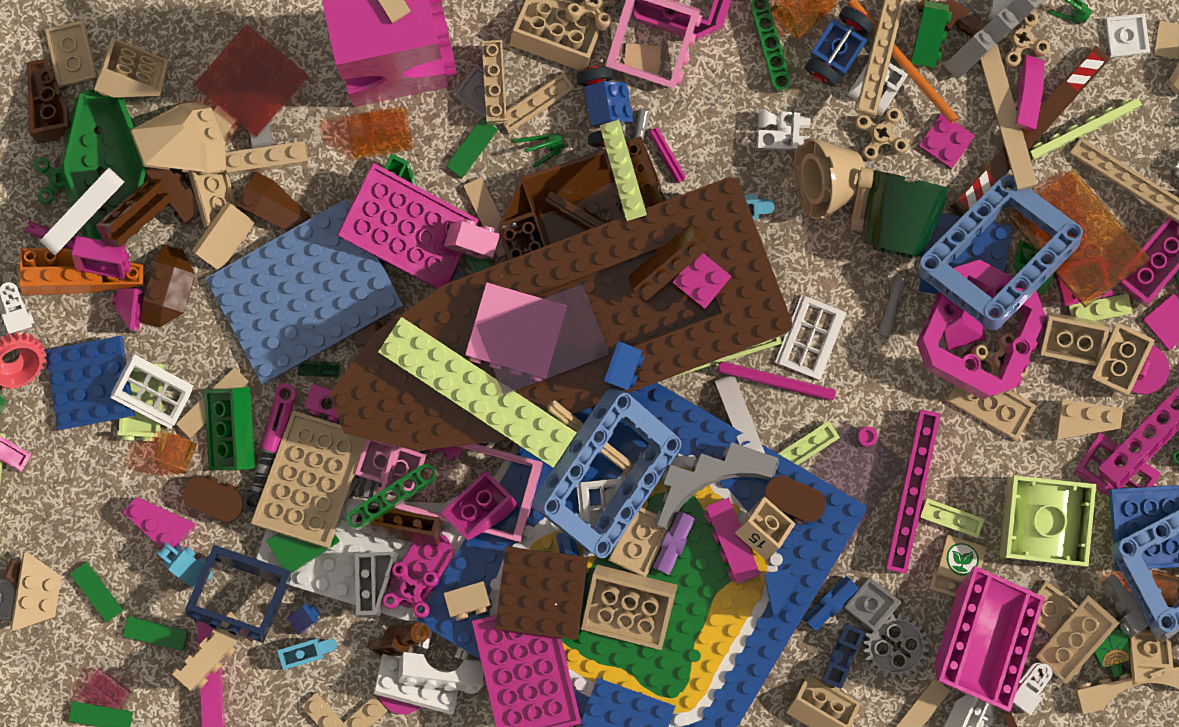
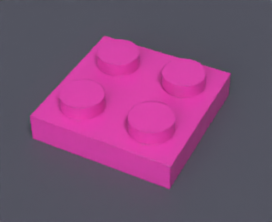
[918,113,975,169]
[673,253,731,309]

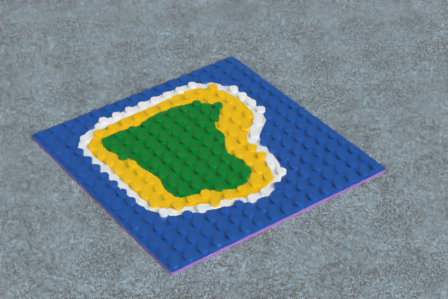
[417,383,867,727]

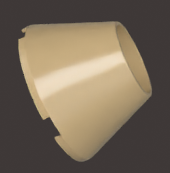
[793,138,865,219]

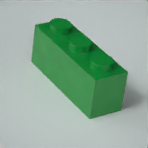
[911,0,952,68]

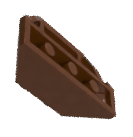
[140,244,196,328]

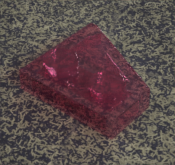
[75,668,132,709]

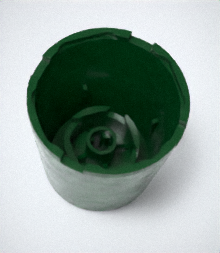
[864,170,950,259]

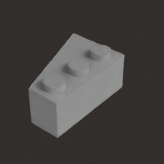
[354,552,398,618]

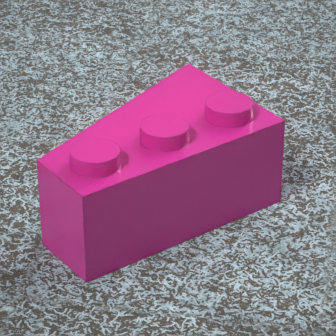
[123,497,198,554]

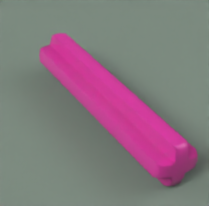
[649,128,686,183]

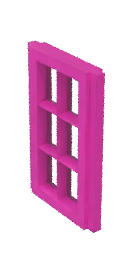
[1073,433,1161,497]

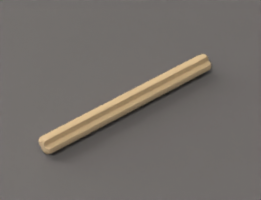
[547,401,635,474]

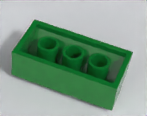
[204,387,255,471]

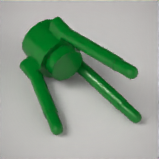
[1049,0,1092,24]
[513,132,565,168]

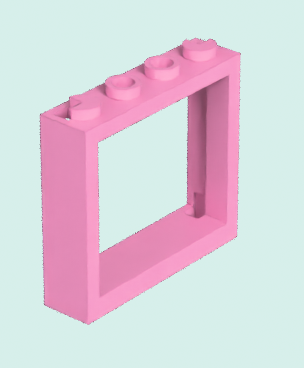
[605,0,702,89]

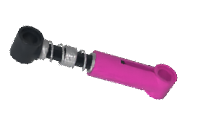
[242,383,297,512]

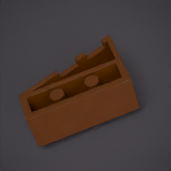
[146,168,200,225]

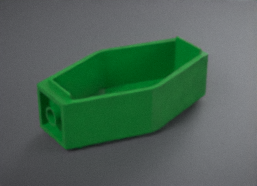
[59,89,147,241]

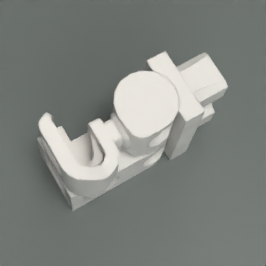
[756,109,811,152]

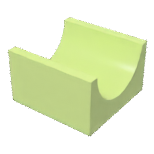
[999,475,1096,567]

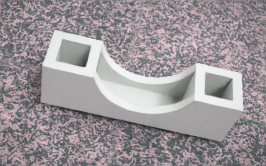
[398,652,483,694]

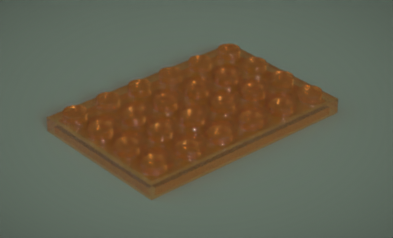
[1009,169,1150,308]

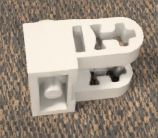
[847,63,908,117]
[0,282,34,337]
[1012,663,1052,715]

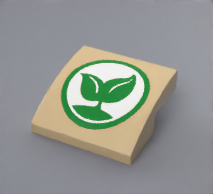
[936,535,986,583]

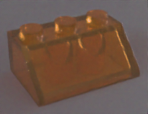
[770,0,838,39]
[346,106,414,160]

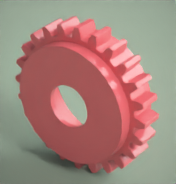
[0,332,46,390]

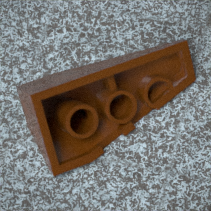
[27,59,69,144]
[236,172,311,232]

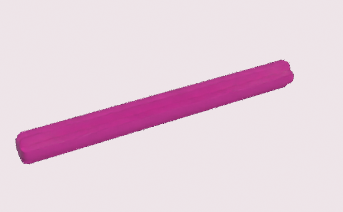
[718,361,836,401]

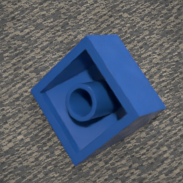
[604,341,645,391]
[765,569,797,618]

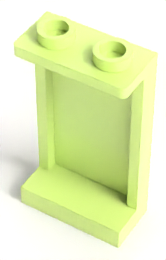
[117,363,165,442]

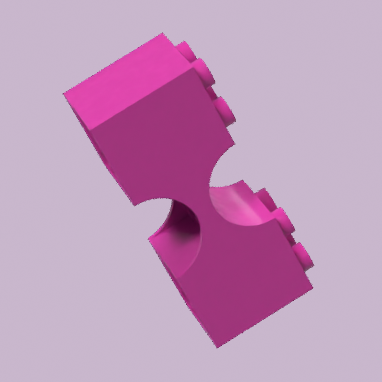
[322,0,457,107]

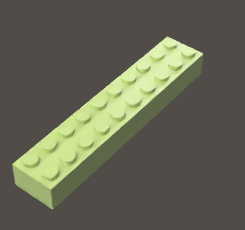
[378,317,577,468]

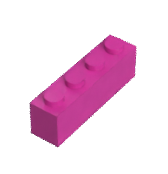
[704,497,761,585]

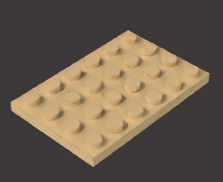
[251,411,367,549]

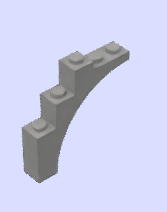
[944,0,1046,80]
[656,442,779,530]
[1101,574,1179,644]

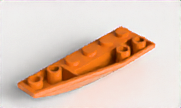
[19,248,143,295]

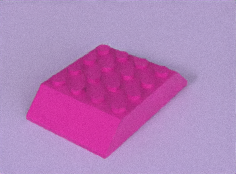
[934,566,1045,712]

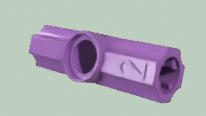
[653,511,695,575]

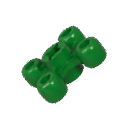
[33,157,64,205]

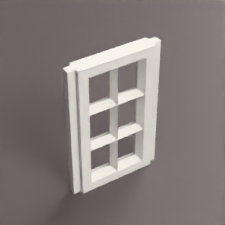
[775,295,846,380]
[110,354,193,429]
[577,478,625,557]

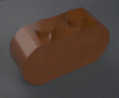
[183,475,244,523]
[765,475,826,525]

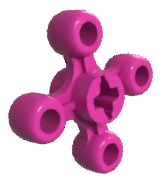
[382,562,439,618]

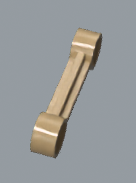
[850,167,873,232]

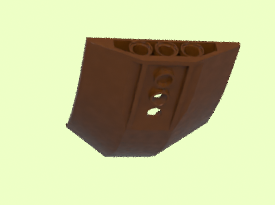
[498,136,666,260]

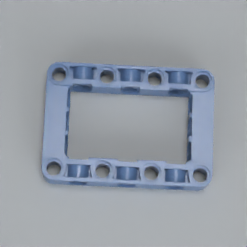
[919,175,1083,330]
[532,388,681,558]
[1111,510,1179,635]

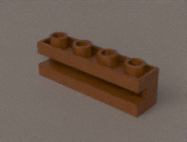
[96,179,172,247]

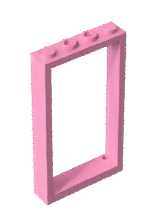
[376,444,543,543]

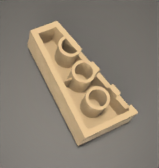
[172,612,247,691]

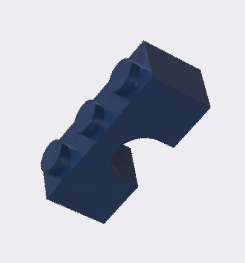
[821,624,865,689]

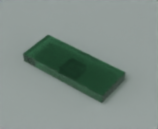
[298,361,340,378]

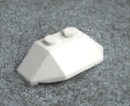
[944,694,994,727]

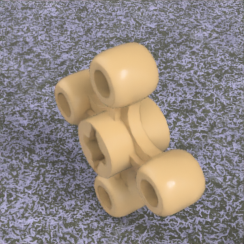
[565,0,619,31]
[1004,11,1050,68]
[855,108,909,161]
[971,333,1028,377]

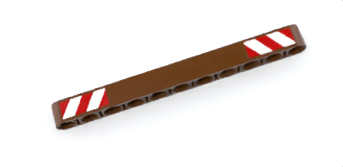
[950,45,1111,217]

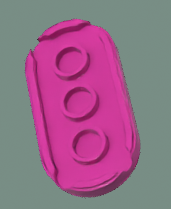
[390,534,453,608]

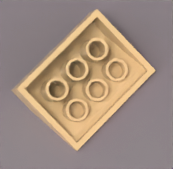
[509,0,601,71]
[94,37,169,97]
[581,564,678,650]

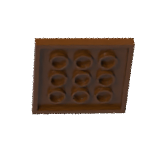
[495,546,588,640]

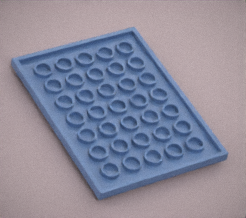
[206,199,404,385]

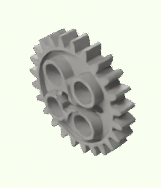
[863,613,929,680]

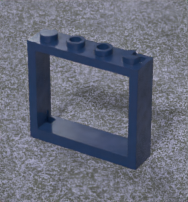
[185,545,291,643]

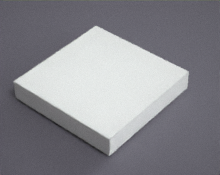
[1104,13,1150,58]

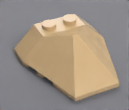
[130,101,226,175]

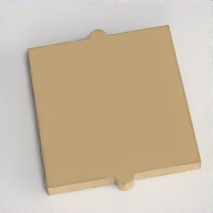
[1154,21,1179,60]
[623,43,662,78]

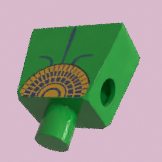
[1093,628,1130,677]

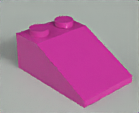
[441,470,518,541]

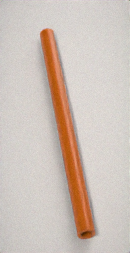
[848,0,959,124]

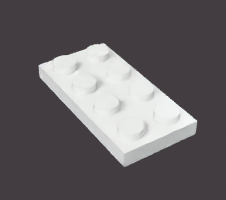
[373,654,458,715]

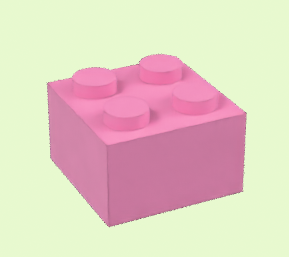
[444,219,500,260]

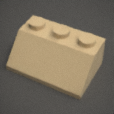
[1092,323,1155,396]
[786,673,861,727]

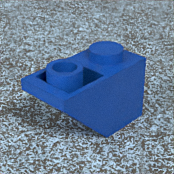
[287,603,321,635]

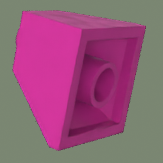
[112,288,144,333]
[942,308,987,351]

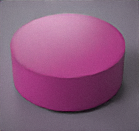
[857,426,878,447]

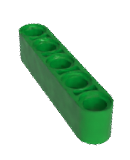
[750,0,790,93]
[346,464,436,530]

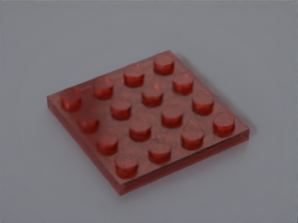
[194,24,309,138]

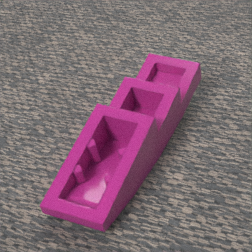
[1014,55,1045,131]

